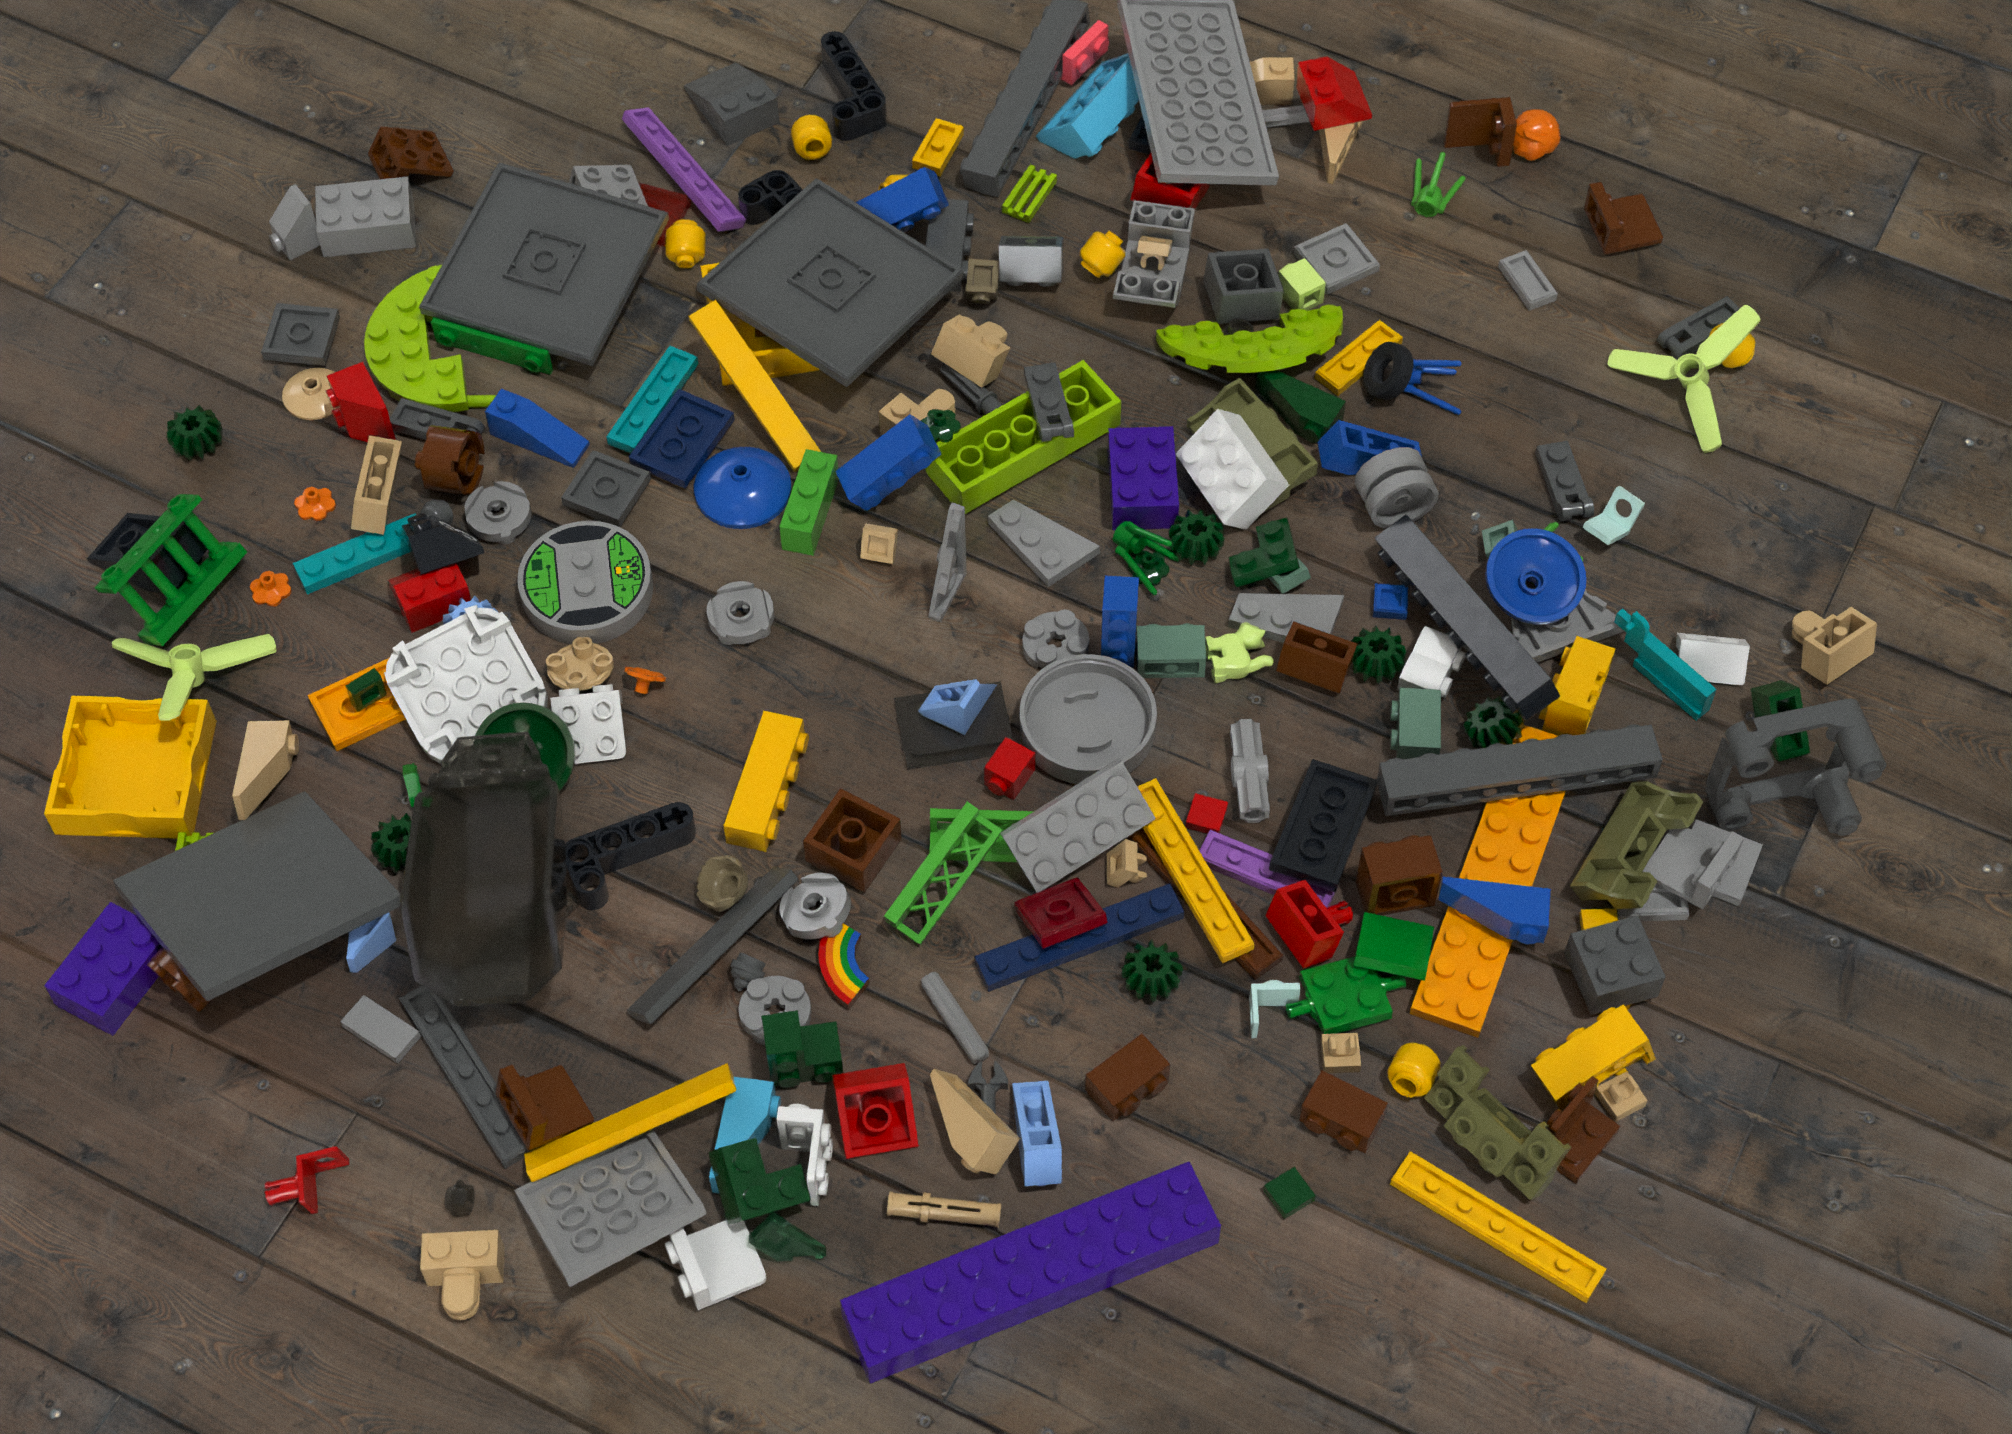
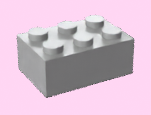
[315,177,416,257]

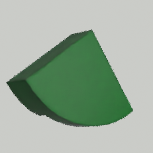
[403,763,424,808]

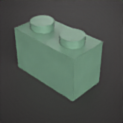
[1136,623,1206,678]
[1390,687,1441,759]

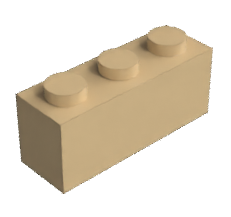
[351,436,402,535]

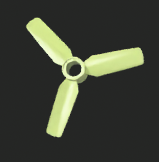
[1608,305,1761,453]
[112,634,277,721]

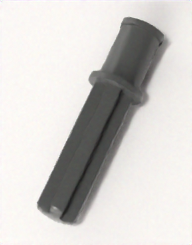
[940,363,1003,415]

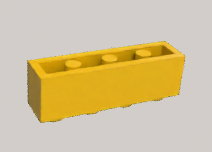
[724,711,809,852]

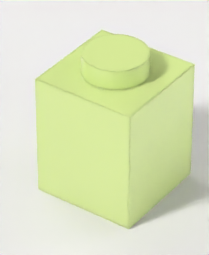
[1278,258,1326,310]

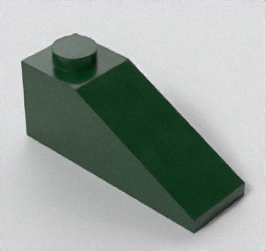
[1255,370,1346,444]

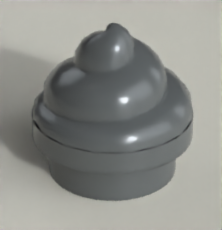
[420,499,453,524]
[730,952,766,991]

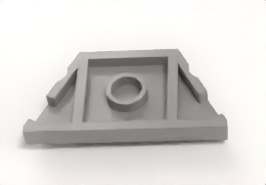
[1511,589,1624,663]

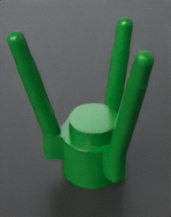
[1112,521,1179,596]

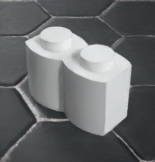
[1397,626,1465,698]

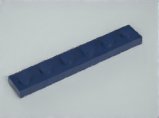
[974,883,1184,992]

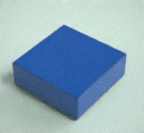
[1373,583,1408,620]

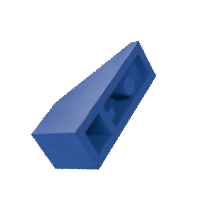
[485,389,590,468]
[1318,420,1422,475]
[1438,877,1551,944]

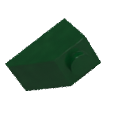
[1750,680,1811,762]

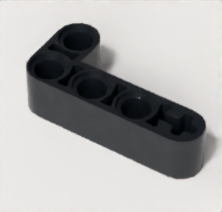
[821,31,887,141]
[738,170,803,225]
[562,802,696,911]

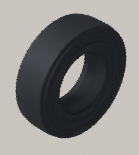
[1363,342,1413,400]

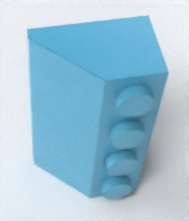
[1036,53,1139,159]

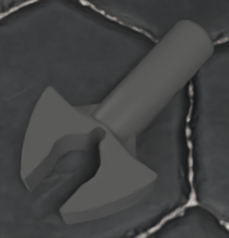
[968,1061,1008,1113]

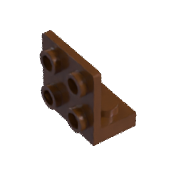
[1444,97,1517,167]
[368,126,454,179]
[1584,182,1663,254]
[495,1064,594,1151]
[1547,1076,1621,1184]

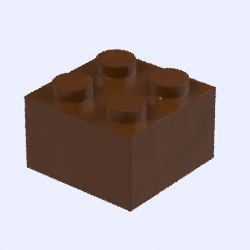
[803,788,902,892]
[1356,835,1443,916]

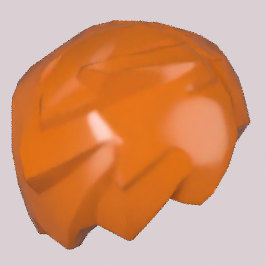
[1513,109,1560,161]

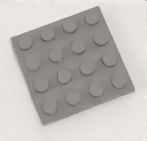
[514,1129,707,1287]

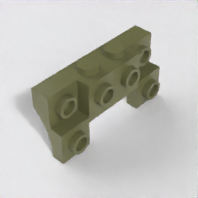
[1187,378,1318,512]
[1570,781,1703,909]
[1425,1045,1572,1200]

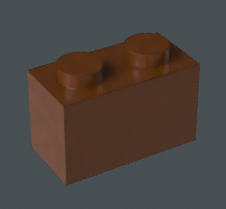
[1276,621,1357,694]
[1085,1034,1170,1121]
[1299,1070,1388,1153]

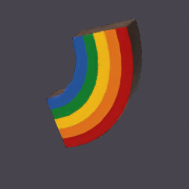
[818,923,870,1010]

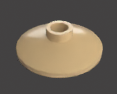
[282,368,336,420]

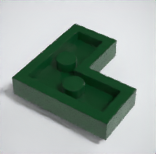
[1228,517,1300,587]

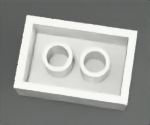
[1176,409,1289,530]

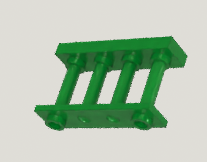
[431,317,553,375]
[94,494,247,646]

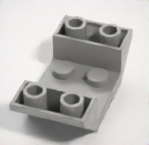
[1113,200,1195,308]

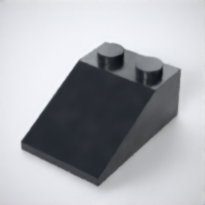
[87,513,208,593]

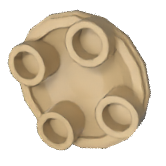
[546,637,614,691]

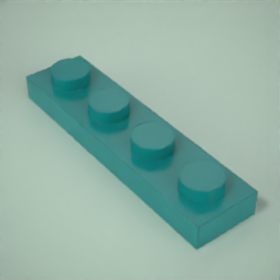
[606,346,698,454]
[293,513,416,594]

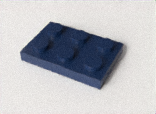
[629,389,735,489]

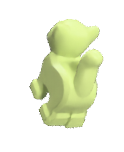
[1205,622,1274,683]

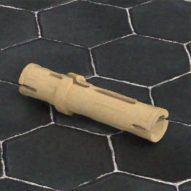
[887,1192,1001,1228]

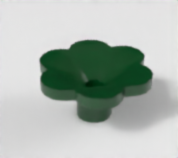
[920,409,961,443]
[1128,551,1169,586]

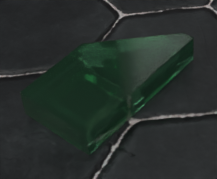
[749,1212,826,1261]

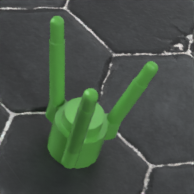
[1411,152,1465,217]

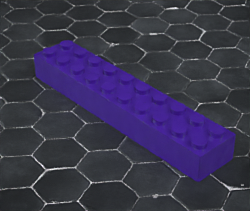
[840,1161,1221,1384]

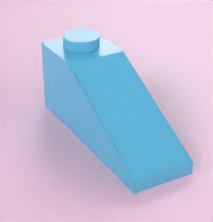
[709,1077,781,1193]

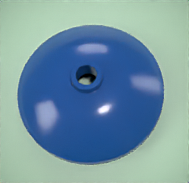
[694,447,791,529]
[1485,529,1586,625]

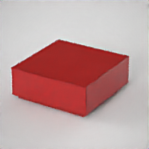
[1185,793,1228,834]

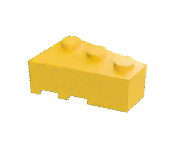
[1539,636,1616,736]
[1531,1005,1656,1110]

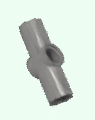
[1230,719,1270,823]

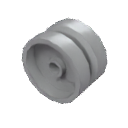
[1355,447,1439,528]

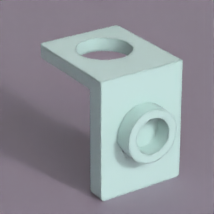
[1583,486,1645,545]
[1249,980,1300,1038]

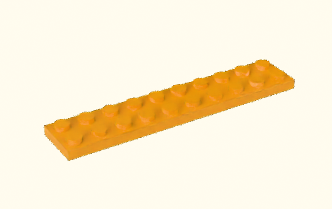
[1410,725,1566,1038]

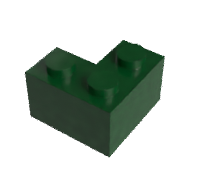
[761,1010,844,1088]
[708,1138,811,1225]

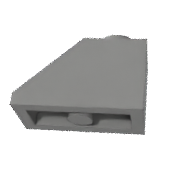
[269,184,320,261]

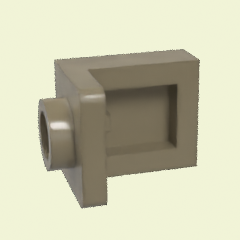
[965,259,999,304]

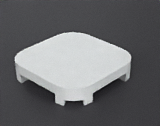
[384,605,548,766]

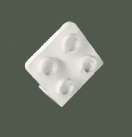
[550,684,626,764]
[777,1104,833,1206]
[664,1220,766,1310]

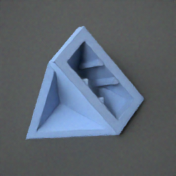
[919,679,997,735]
[346,912,396,973]

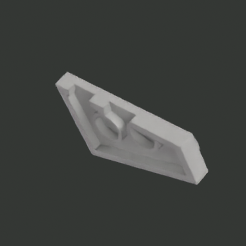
[988,500,1100,587]
[1228,593,1344,643]

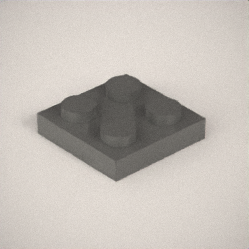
[261,303,340,366]
[561,450,651,527]

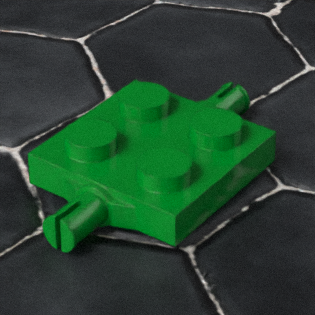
[1285,956,1406,1034]

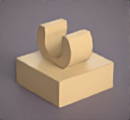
[1137,236,1173,270]
[860,523,898,564]
[1107,839,1147,888]
[1321,1033,1361,1073]
[1594,1071,1648,1122]

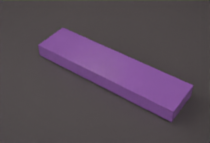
[1199,830,1339,907]

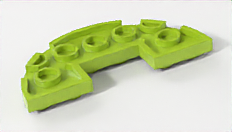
[364,265,469,412]
[1156,305,1343,373]

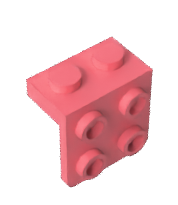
[1061,20,1109,85]

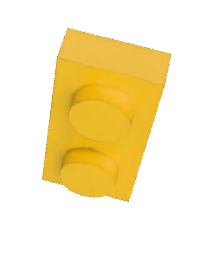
[912,118,964,177]

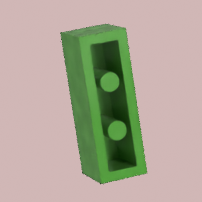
[779,449,839,556]

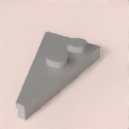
[928,502,967,623]

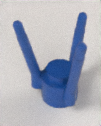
[1403,359,1462,415]

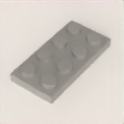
[1000,758,1156,893]

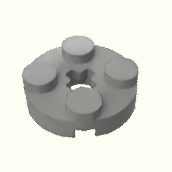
[464,481,531,545]
[707,581,774,645]
[1022,609,1089,670]
[779,873,851,939]
[739,976,811,1046]

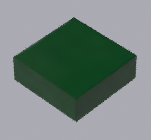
[345,668,387,711]
[1263,1167,1316,1219]

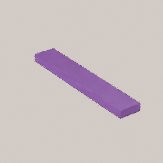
[622,108,746,232]

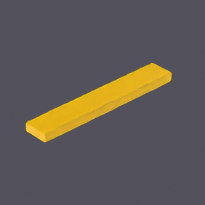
[689,300,821,472]
[1137,778,1255,964]
[524,1063,737,1182]
[1390,1151,1606,1303]

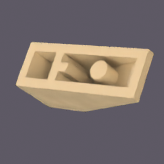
[1250,57,1294,105]
[1319,121,1363,184]
[232,720,299,820]
[930,1069,1020,1175]

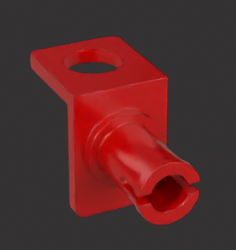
[264,1146,350,1214]

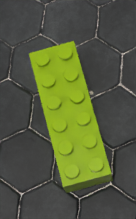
[926,360,1121,514]

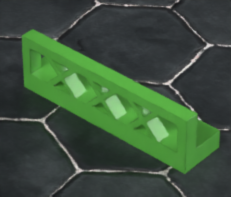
[884,801,1002,946]
[929,808,1034,862]

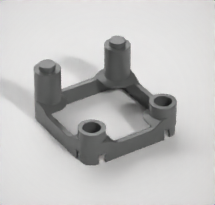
[1705,698,1886,836]

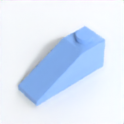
[1012,1081,1062,1186]

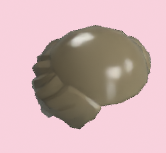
[696,855,748,912]

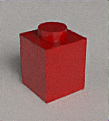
[984,737,1035,800]

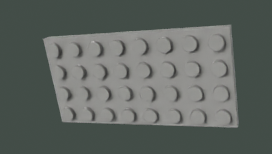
[1117,0,1279,185]

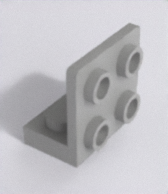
[569,165,648,206]
[1642,828,1744,910]

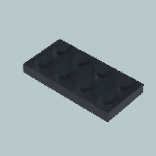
[1269,759,1377,892]

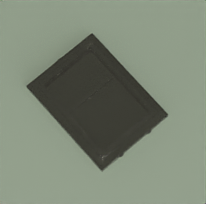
[894,681,1013,770]

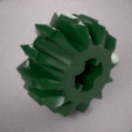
[166,405,223,461]
[1168,509,1224,566]
[1351,625,1406,684]
[1463,695,1525,749]
[371,813,431,874]
[1122,939,1183,1003]

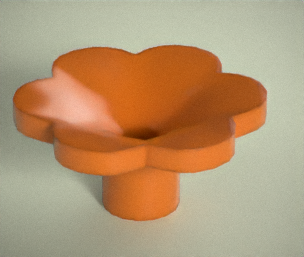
[294,487,336,521]
[250,571,292,607]
[624,667,666,694]

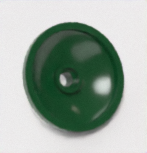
[471,702,576,806]

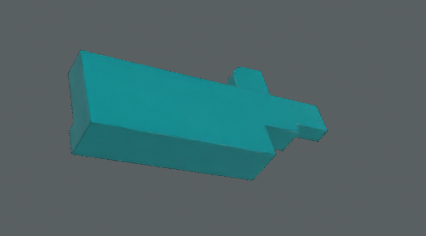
[1614,608,1717,721]

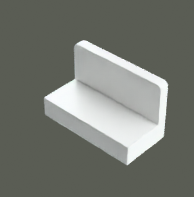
[1676,633,1750,685]

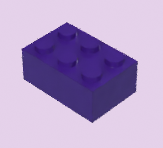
[1108,426,1179,530]
[44,902,162,1036]

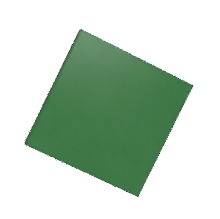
[1354,912,1434,980]

